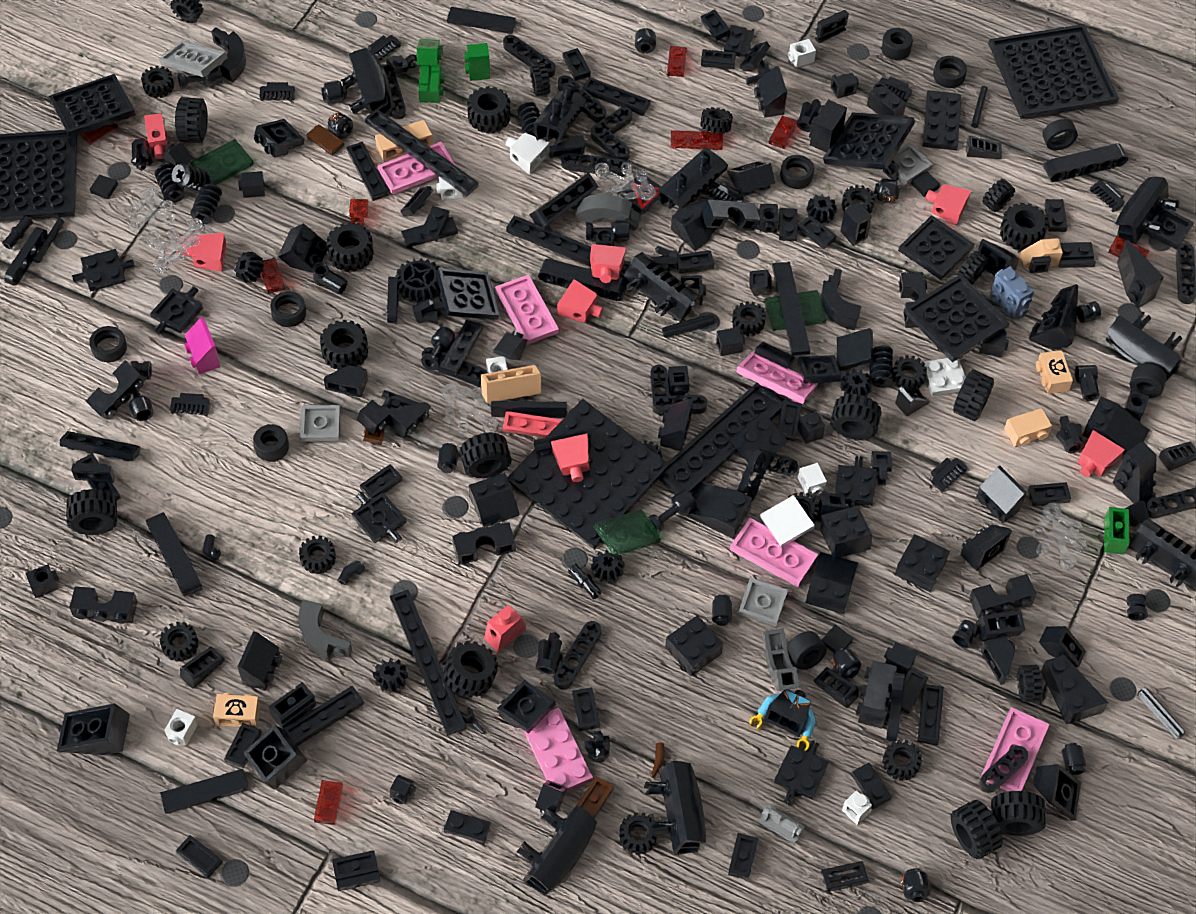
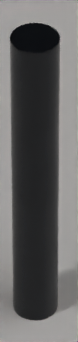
[971,86,988,128]
[33,218,64,263]

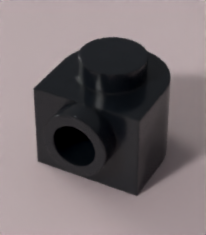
[390,775,417,804]

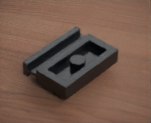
[815,10,849,43]
[724,25,754,58]
[1059,242,1096,268]
[332,850,381,891]

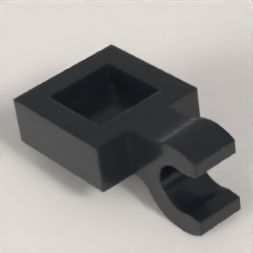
[385,54,417,73]
[871,451,892,485]

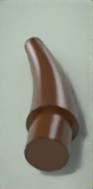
[650,742,665,778]

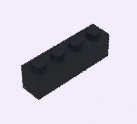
[529,172,599,227]

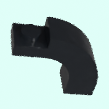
[211,27,246,83]
[820,268,861,331]

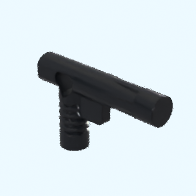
[745,60,771,85]
[382,390,419,408]

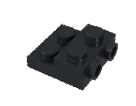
[254,119,305,158]
[497,680,556,734]

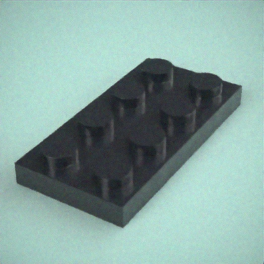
[922,90,961,151]

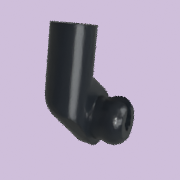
[202,534,221,561]
[337,561,365,585]

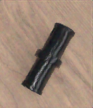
[2,216,33,250]
[568,563,602,599]

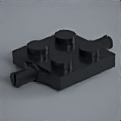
[72,249,135,292]
[150,286,203,335]
[834,456,877,508]
[351,492,406,543]
[774,741,829,805]

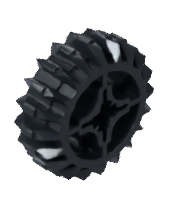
[395,258,441,304]

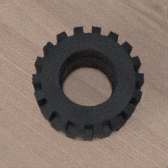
[467,86,511,133]
[175,97,208,143]
[1000,203,1048,251]
[327,222,374,272]
[320,320,368,370]
[953,369,994,422]
[830,394,882,440]
[460,432,512,478]
[66,489,117,535]
[443,641,498,698]
[991,791,1046,836]
[950,800,1003,860]

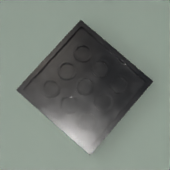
[49,74,136,138]
[823,112,915,170]
[904,274,1009,363]

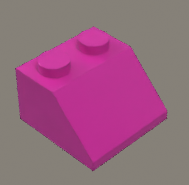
[184,317,220,374]

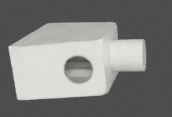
[506,133,549,174]

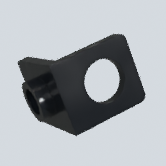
[882,160,899,181]
[680,276,706,306]

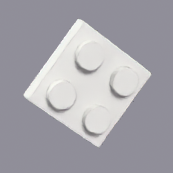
[924,358,966,396]

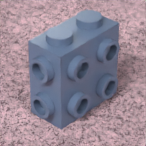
[990,266,1034,320]

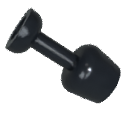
[177,66,222,90]
[586,220,630,242]
[421,327,455,370]
[129,390,153,421]
[648,490,697,533]

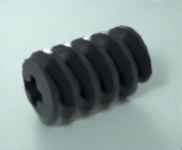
[517,102,540,136]
[155,163,186,203]
[171,163,211,191]
[190,184,222,224]
[869,345,893,388]

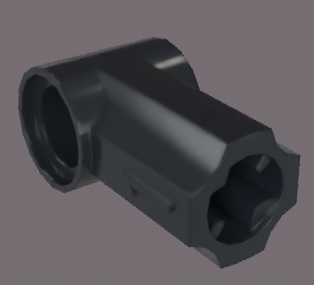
[313,262,348,295]
[1075,365,1100,401]

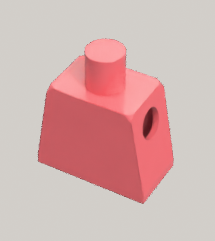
[144,113,168,159]
[925,184,971,226]
[183,233,227,271]
[590,244,626,283]
[557,280,604,323]
[1078,430,1125,477]
[551,434,590,482]
[484,605,526,652]

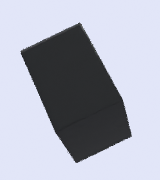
[895,386,930,416]

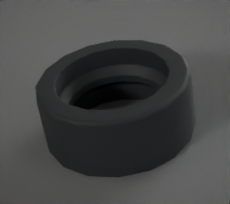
[933,56,967,88]
[1042,119,1078,150]
[780,155,814,189]
[270,291,307,327]
[89,326,127,363]

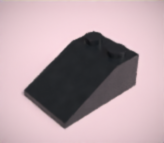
[1117,240,1164,308]
[1082,396,1149,455]
[686,483,752,539]
[805,552,858,614]
[57,703,130,755]

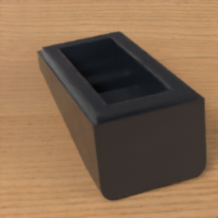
[549,135,585,158]
[966,136,1002,159]
[1159,441,1196,471]
[180,646,225,688]
[814,667,859,708]

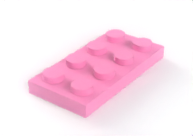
[377,142,456,195]
[495,275,559,345]
[736,351,818,404]
[730,518,818,587]
[523,707,593,792]
[980,707,1049,791]

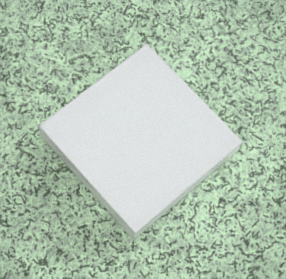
[760,495,815,547]

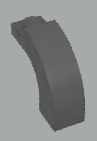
[575,194,641,231]
[298,599,352,660]
[763,628,800,691]

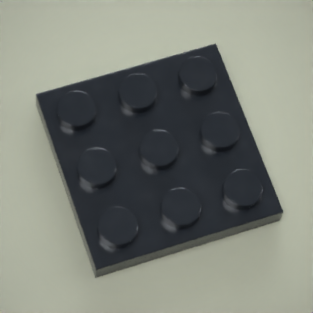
[898,215,974,280]
[436,268,500,320]

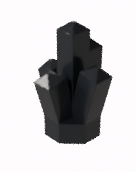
[797,99,822,132]
[131,139,153,171]
[646,246,677,269]
[412,297,445,324]
[1056,416,1085,454]
[536,632,563,674]
[584,731,610,763]

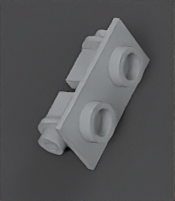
[758,805,805,844]

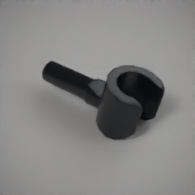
[461,707,485,734]

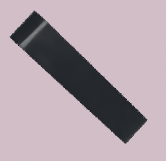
[1043,143,1129,182]
[538,259,628,301]
[145,512,203,597]

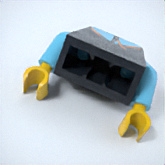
[750,690,816,751]

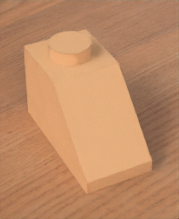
[1019,238,1063,268]

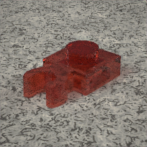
[349,199,369,226]

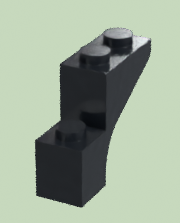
[357,399,431,438]

